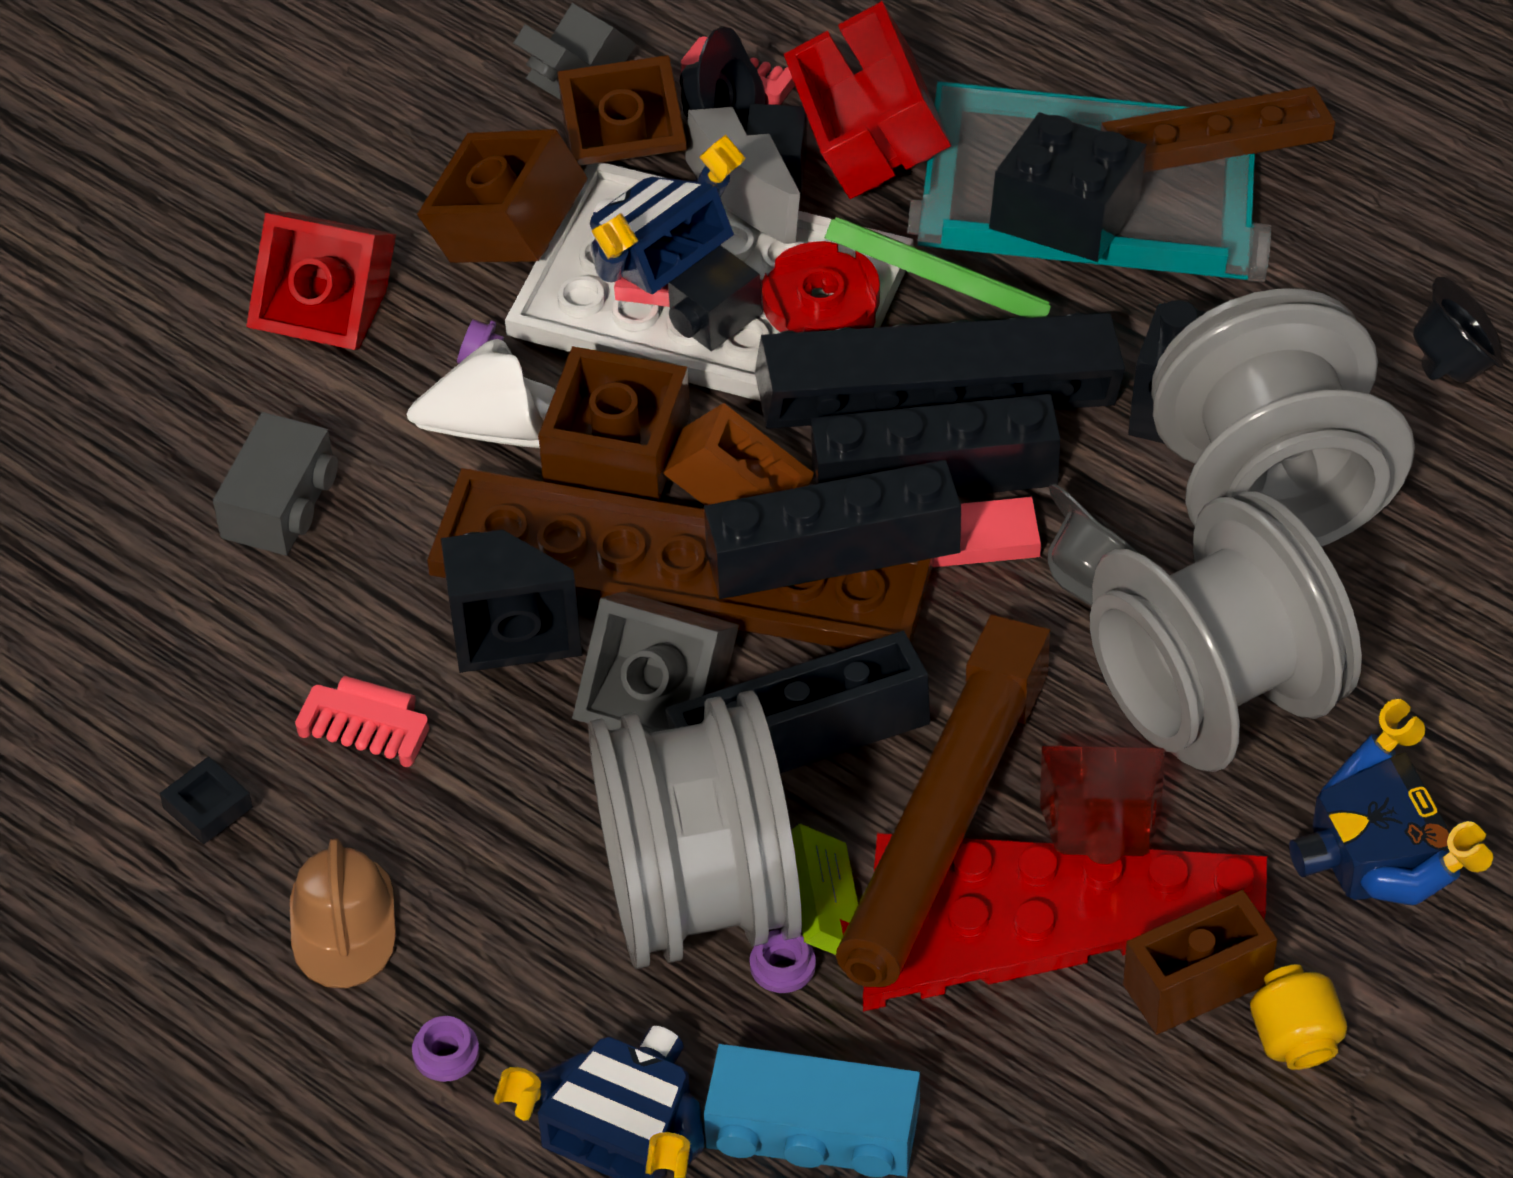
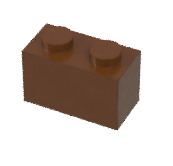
[1123,890,1277,1035]

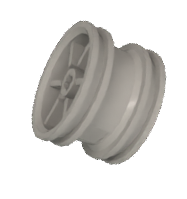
[588,690,802,969]

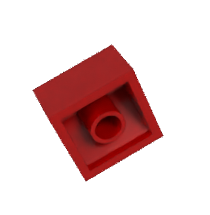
[246,212,396,350]

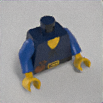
[1289,699,1493,906]

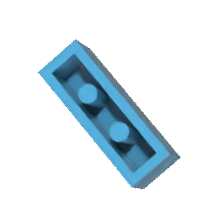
[704,1044,920,1177]

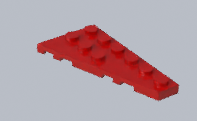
[863,833,1267,1012]

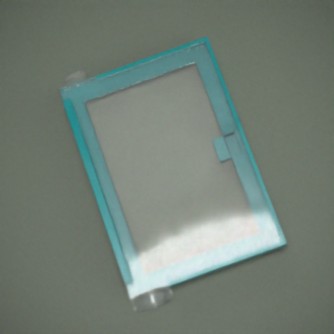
[907,81,1271,282]

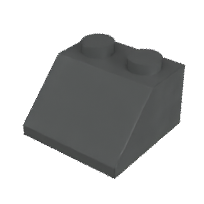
[572,591,739,733]

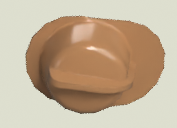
[290,838,396,989]

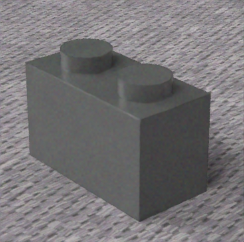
[213,412,338,556]

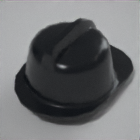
[680,26,766,132]
[1413,277,1503,383]

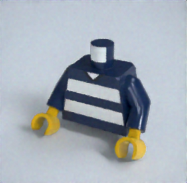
[590,134,745,294]
[493,1026,705,1178]

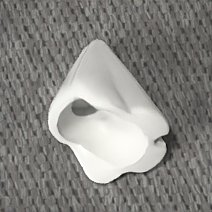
[407,339,555,448]

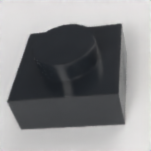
[159,756,253,845]

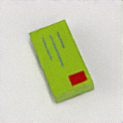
[791,824,858,955]

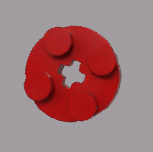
[762,241,880,332]

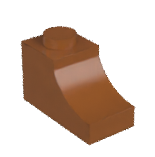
[663,403,814,505]

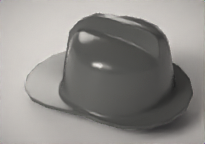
[1048,484,1138,607]

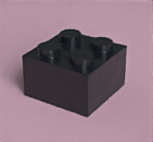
[989,112,1147,262]

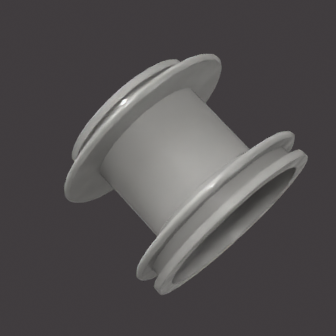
[1151,289,1415,546]
[1090,491,1362,772]

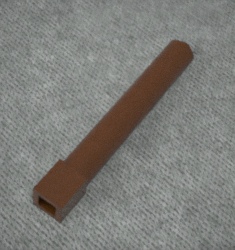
[836,614,1051,987]

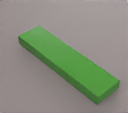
[824,217,1051,318]

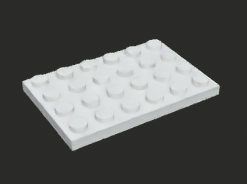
[505,162,913,401]

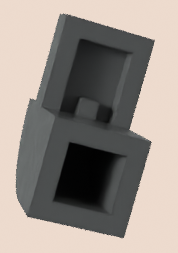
[513,3,636,99]

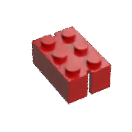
[783,1,951,199]

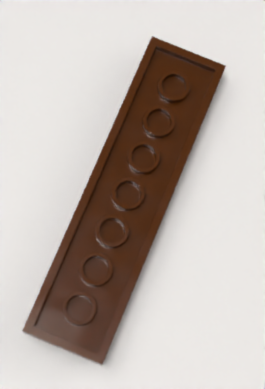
[427,468,934,649]

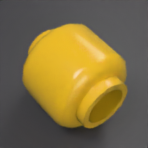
[1250,964,1347,1070]

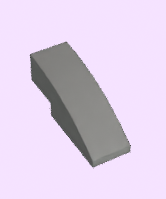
[685,107,800,244]

